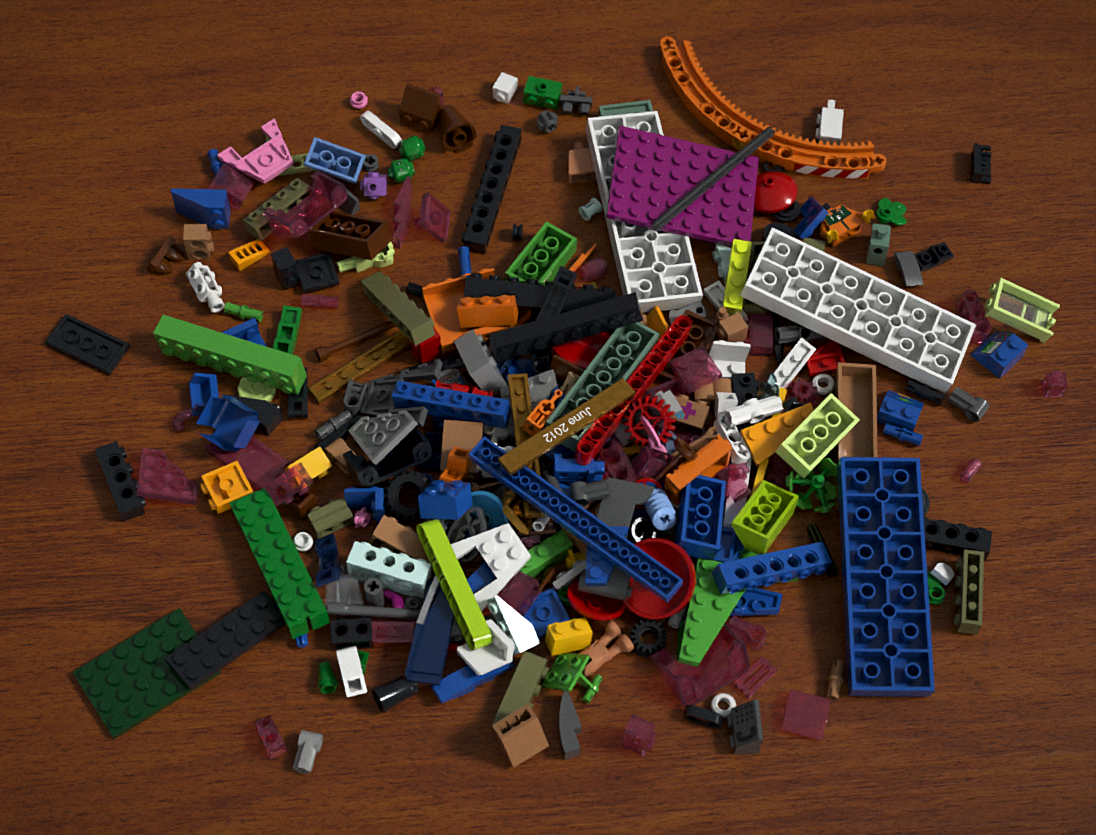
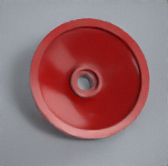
[754,171,798,213]
[567,578,626,621]

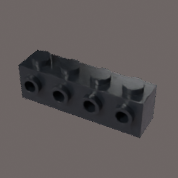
[731,373,764,433]

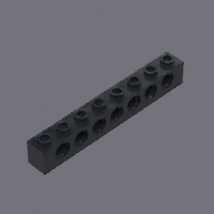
[461,125,522,254]

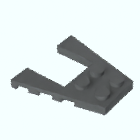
[360,359,443,427]

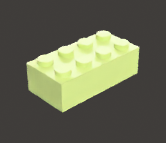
[775,393,860,478]

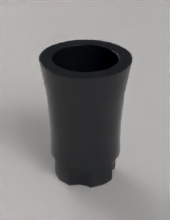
[627,517,657,544]
[371,676,419,714]

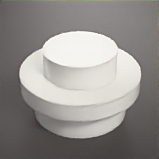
[293,532,313,552]

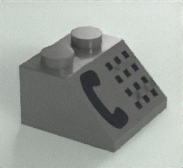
[727,700,763,755]

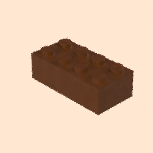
[308,210,392,260]

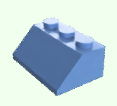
[304,137,366,184]

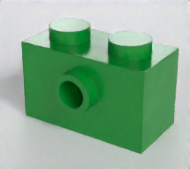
[523,76,563,110]

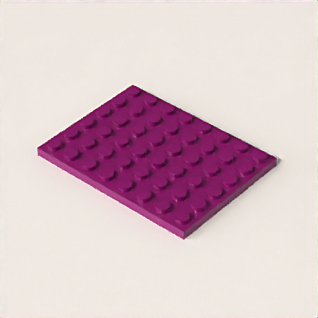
[606,126,759,246]

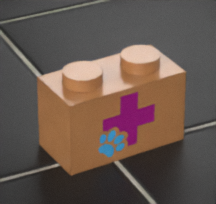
[671,394,710,431]

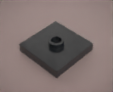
[295,252,340,294]

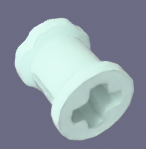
[578,198,602,221]

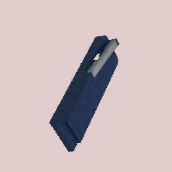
[405,575,455,686]

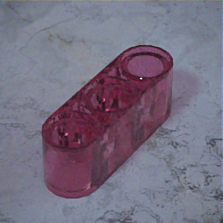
[957,289,991,345]

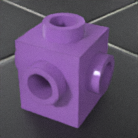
[361,172,387,199]

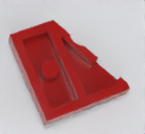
[805,340,845,377]

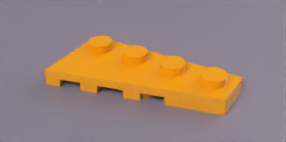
[740,403,814,467]

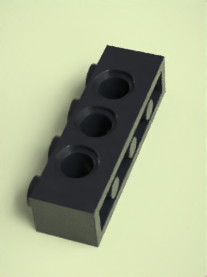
[95,441,146,522]
[924,516,992,561]

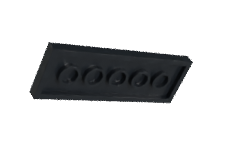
[165,591,285,691]

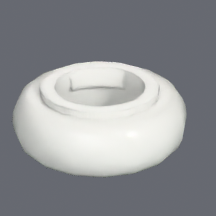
[811,374,835,396]
[711,693,736,718]

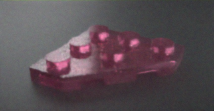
[136,448,198,505]

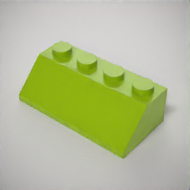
[731,480,799,555]

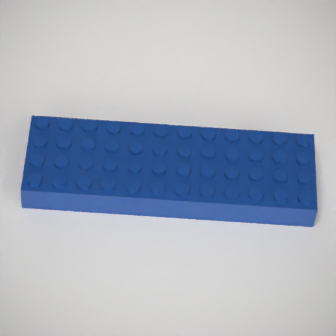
[837,457,935,697]

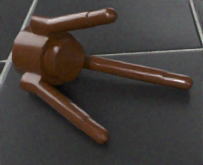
[519,566,560,599]

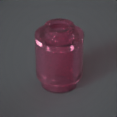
[579,257,608,281]

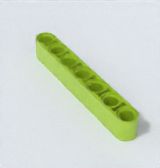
[416,519,493,651]

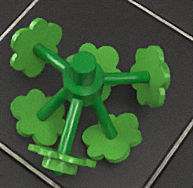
[785,458,837,513]

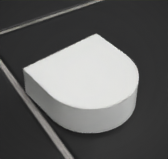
[931,563,954,585]

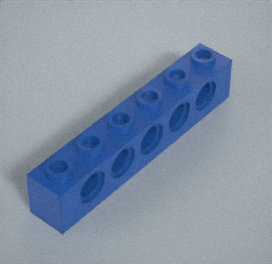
[392,381,511,429]
[712,542,832,594]

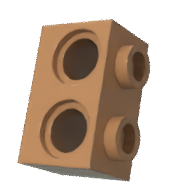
[183,224,214,260]

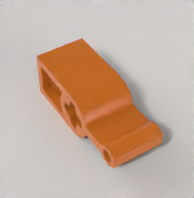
[522,389,562,436]

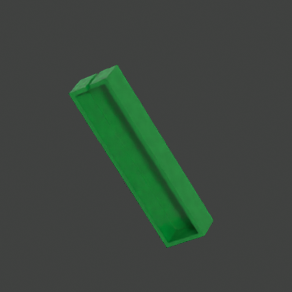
[230,487,330,639]

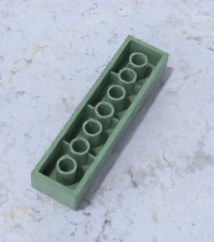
[545,322,659,452]

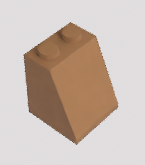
[440,420,483,483]

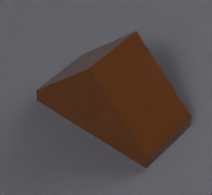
[281,489,316,521]

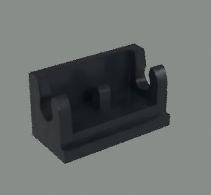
[971,143,991,184]

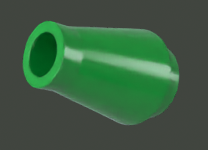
[317,662,338,694]

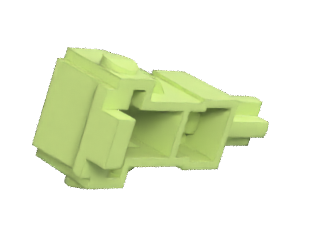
[337,242,395,273]

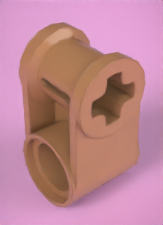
[324,437,356,475]

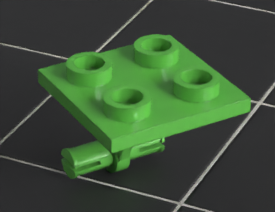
[541,653,603,703]

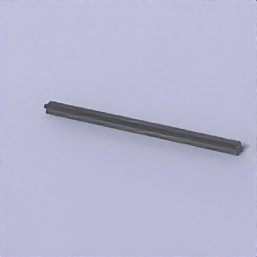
[651,127,775,231]

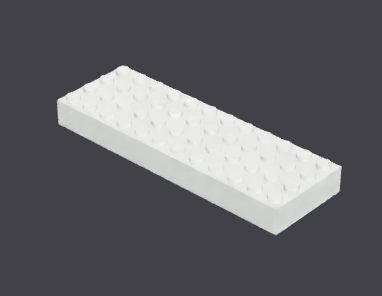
[586,111,703,313]
[740,227,976,394]

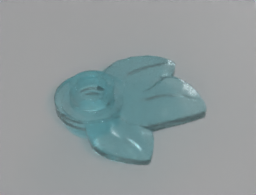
[760,373,779,399]

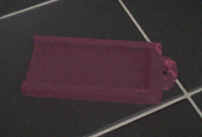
[204,436,290,490]

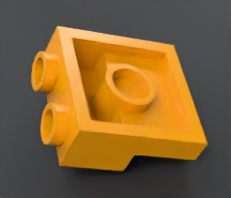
[200,461,254,514]

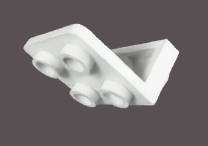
[457,619,515,675]

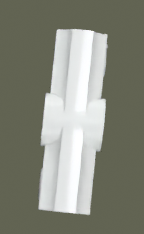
[724,395,783,427]

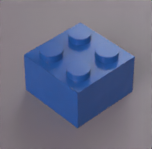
[418,480,473,520]

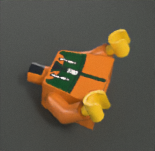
[819,203,875,247]

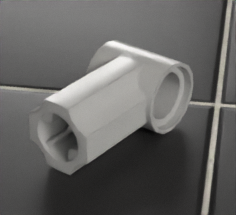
[293,730,323,774]

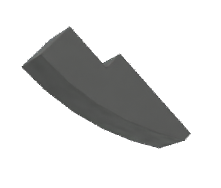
[559,691,582,760]

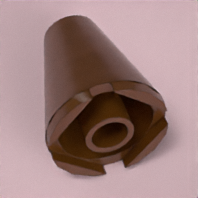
[439,105,477,152]

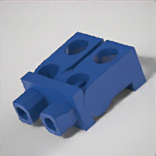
[550,453,605,486]

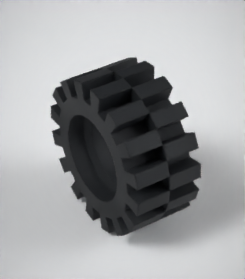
[630,619,667,659]

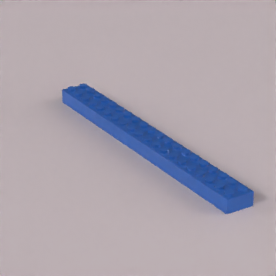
[468,436,683,603]

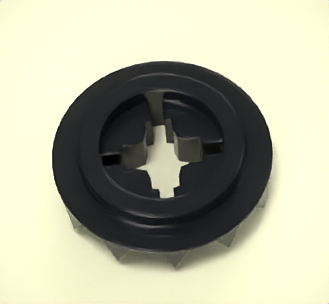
[773,200,800,223]

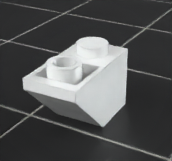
[336,646,367,697]

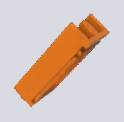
[664,435,732,506]

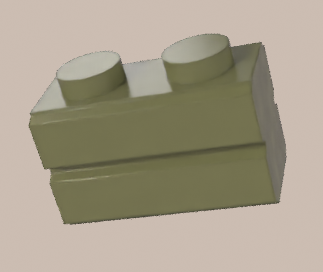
[307,497,354,539]

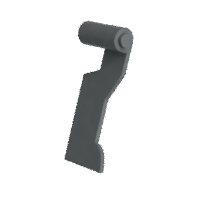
[578,477,654,601]

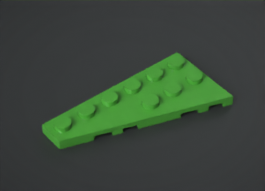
[677,557,755,667]

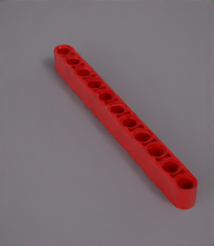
[574,315,692,465]

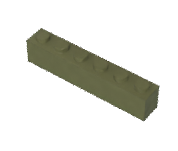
[361,271,435,346]

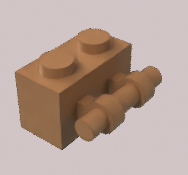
[715,307,748,343]

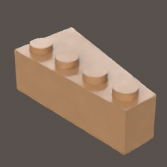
[369,515,436,577]

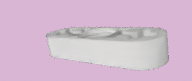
[360,111,402,149]
[714,414,751,465]

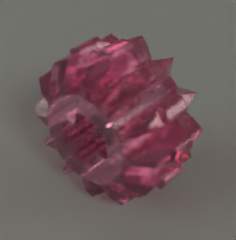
[786,378,818,407]

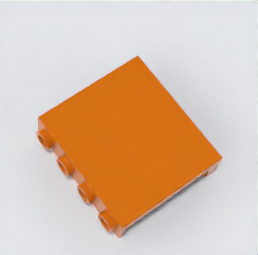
[422,268,514,354]

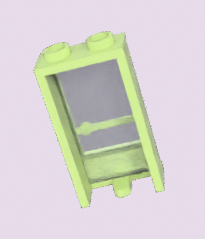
[985,278,1060,343]

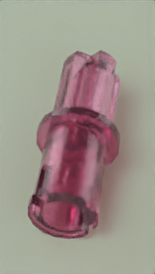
[301,294,338,308]

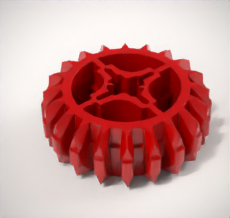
[623,395,676,448]

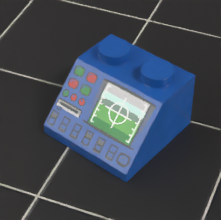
[971,331,1028,379]

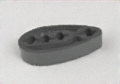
[447,506,487,562]

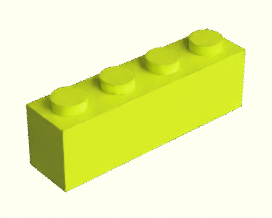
[722,239,752,316]

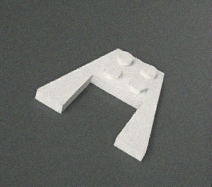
[451,523,531,612]

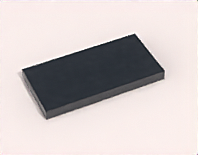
[45,314,130,376]

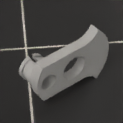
[669,301,707,324]

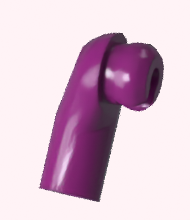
[384,588,404,609]

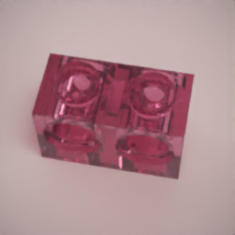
[264,463,314,506]

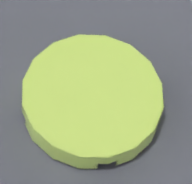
[238,377,276,402]

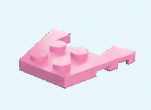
[218,119,293,184]

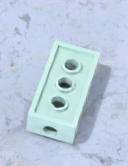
[346,541,432,601]

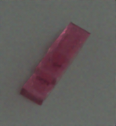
[393,176,412,249]

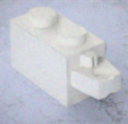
[815,100,844,146]

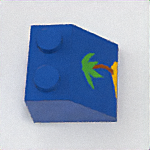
[877,390,924,431]

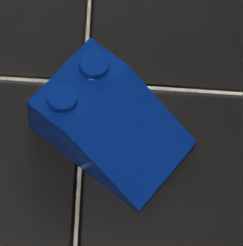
[171,188,231,229]

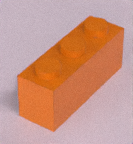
[457,295,518,328]

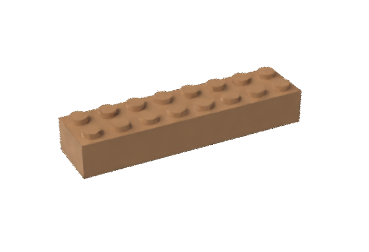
[835,362,877,509]

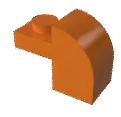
[439,446,471,483]

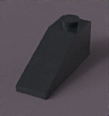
[222,394,283,436]

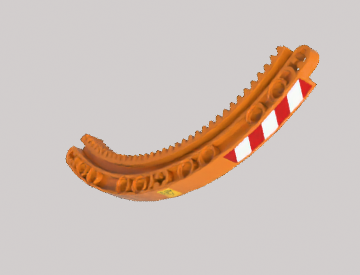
[660,37,886,179]

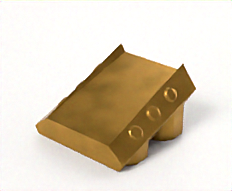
[503,487,535,535]

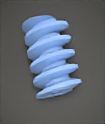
[644,489,676,530]

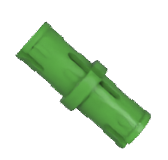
[224,302,264,323]

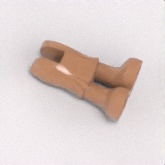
[579,620,634,677]

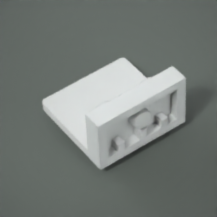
[707,340,750,380]

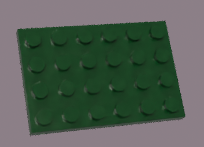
[72,608,222,739]

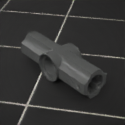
[774,324,826,344]

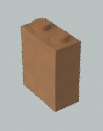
[492,704,549,768]

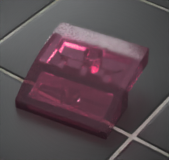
[781,689,831,740]

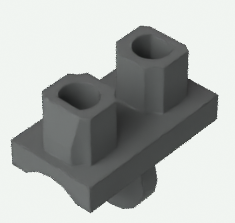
[560,86,592,116]

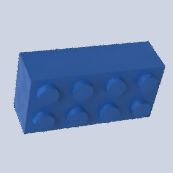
[675,475,726,561]

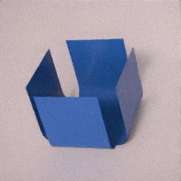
[196,394,260,451]

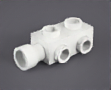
[186,262,225,313]

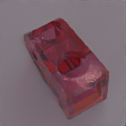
[254,715,287,759]

